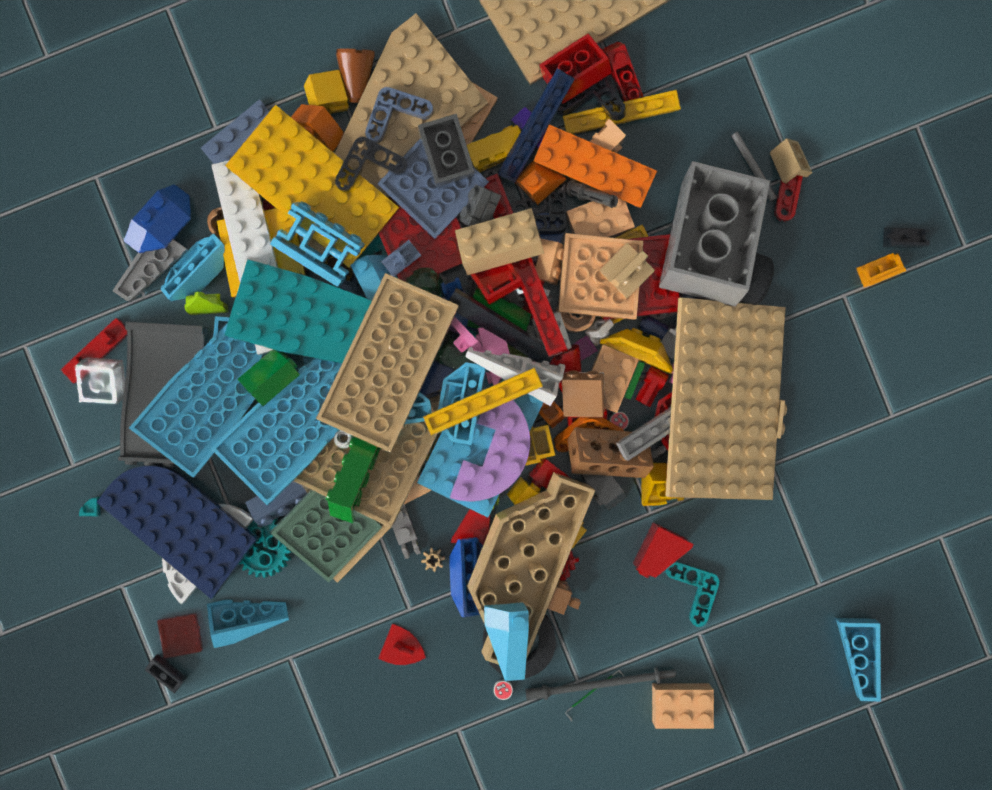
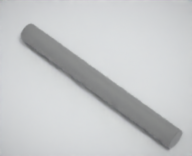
[731,132,777,201]

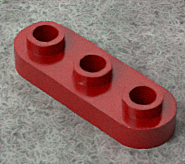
[774,175,803,222]

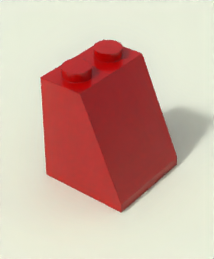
[633,522,694,578]

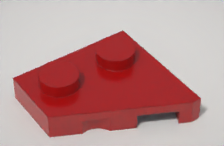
[451,509,490,545]

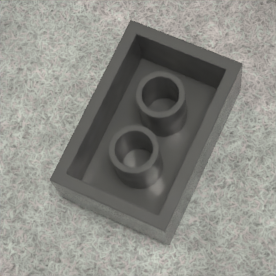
[418,113,475,187]

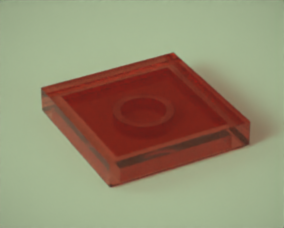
[157,613,203,658]

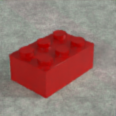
[539,33,612,104]

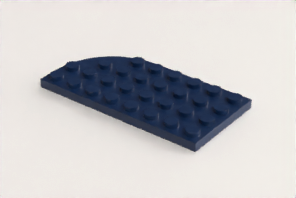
[97,466,258,599]

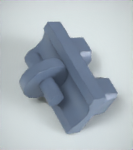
[381,240,421,277]

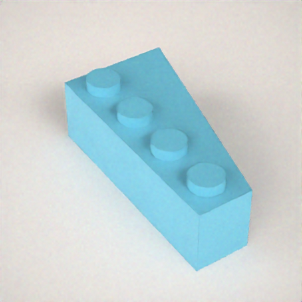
[836,618,881,702]

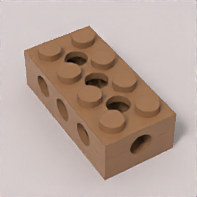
[567,427,654,478]

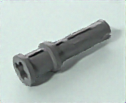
[565,179,618,208]

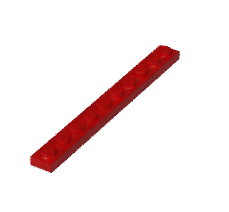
[484,174,568,357]

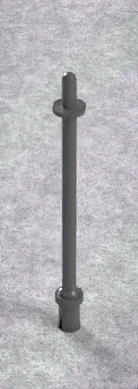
[525,667,677,701]

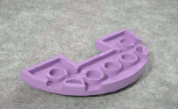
[450,400,530,502]

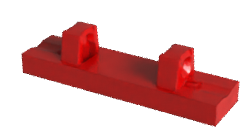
[61,318,127,384]

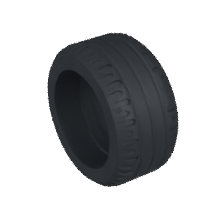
[740,253,774,305]

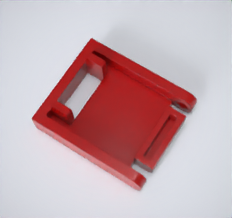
[471,263,524,304]

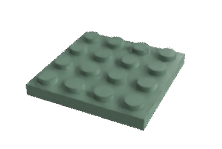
[271,490,382,582]

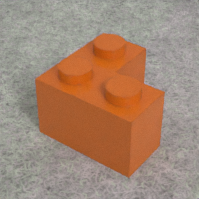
[291,104,344,152]

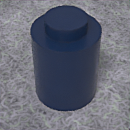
[638,315,669,342]

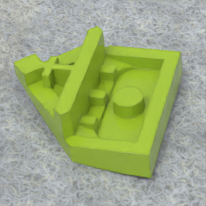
[185,292,228,315]

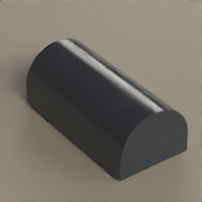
[145,654,188,694]

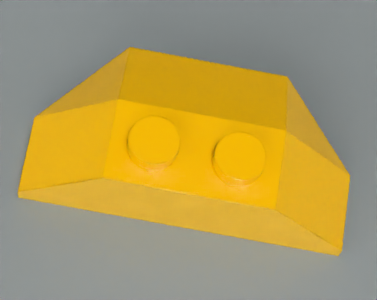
[600,328,674,374]

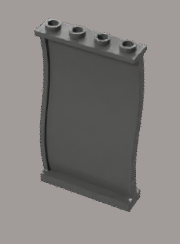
[118,322,208,467]

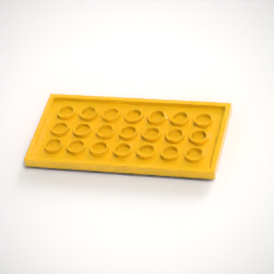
[225,105,399,268]

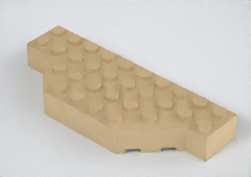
[467,472,595,665]

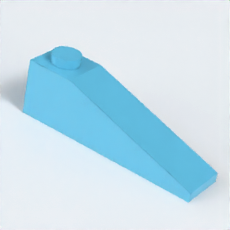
[350,255,398,300]

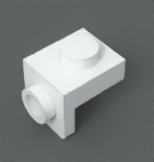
[660,328,676,359]

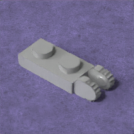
[392,504,421,559]

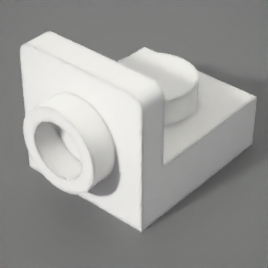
[585,319,614,346]

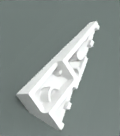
[465,347,565,406]

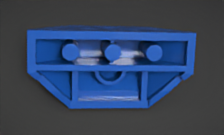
[124,184,191,253]
[449,537,483,618]

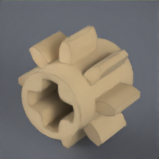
[421,547,445,572]

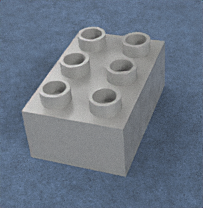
[659,161,770,306]

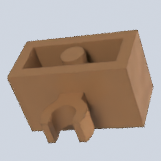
[547,578,581,615]

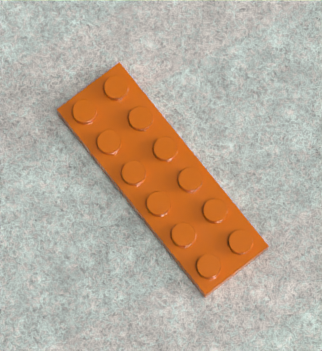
[534,125,657,208]

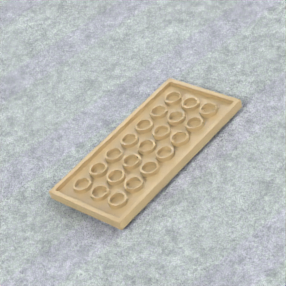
[316,273,459,453]

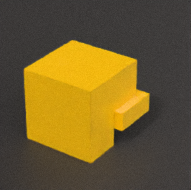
[304,70,349,114]
[525,424,555,466]

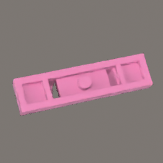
[451,316,485,352]

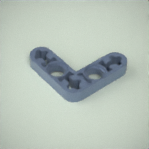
[365,87,433,143]

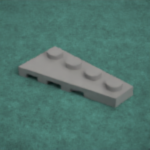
[113,239,189,302]

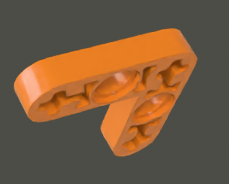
[554,417,624,452]

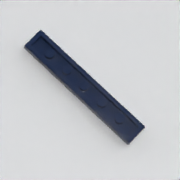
[497,68,575,183]

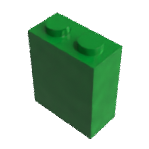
[237,350,300,406]

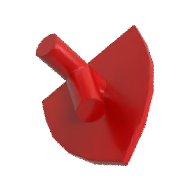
[378,623,426,665]

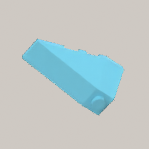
[207,600,289,648]
[484,603,529,681]

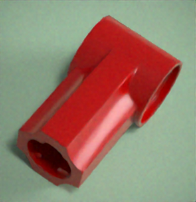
[635,366,669,407]

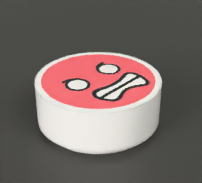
[609,412,629,430]
[494,679,513,700]

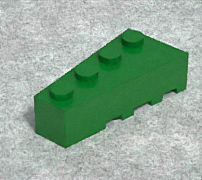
[326,436,381,523]

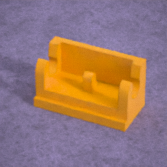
[856,253,906,287]

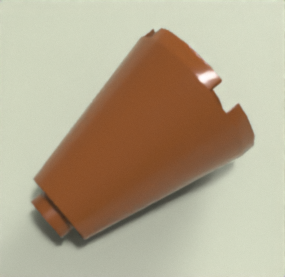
[336,49,375,103]

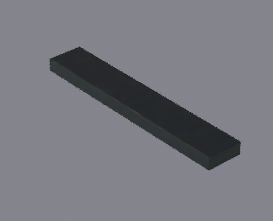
[448,288,555,363]

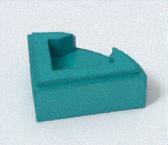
[79,497,100,516]

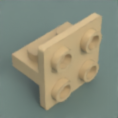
[600,243,654,298]

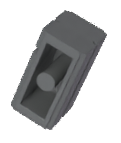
[460,184,501,226]

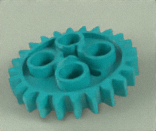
[239,518,293,578]

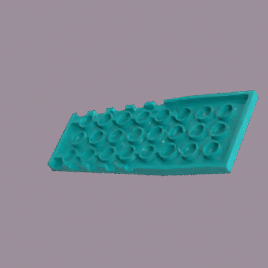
[224,259,372,364]

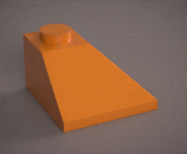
[515,160,566,205]

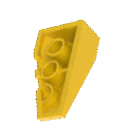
[641,463,684,506]

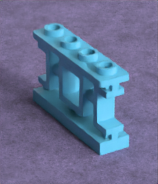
[270,201,365,287]

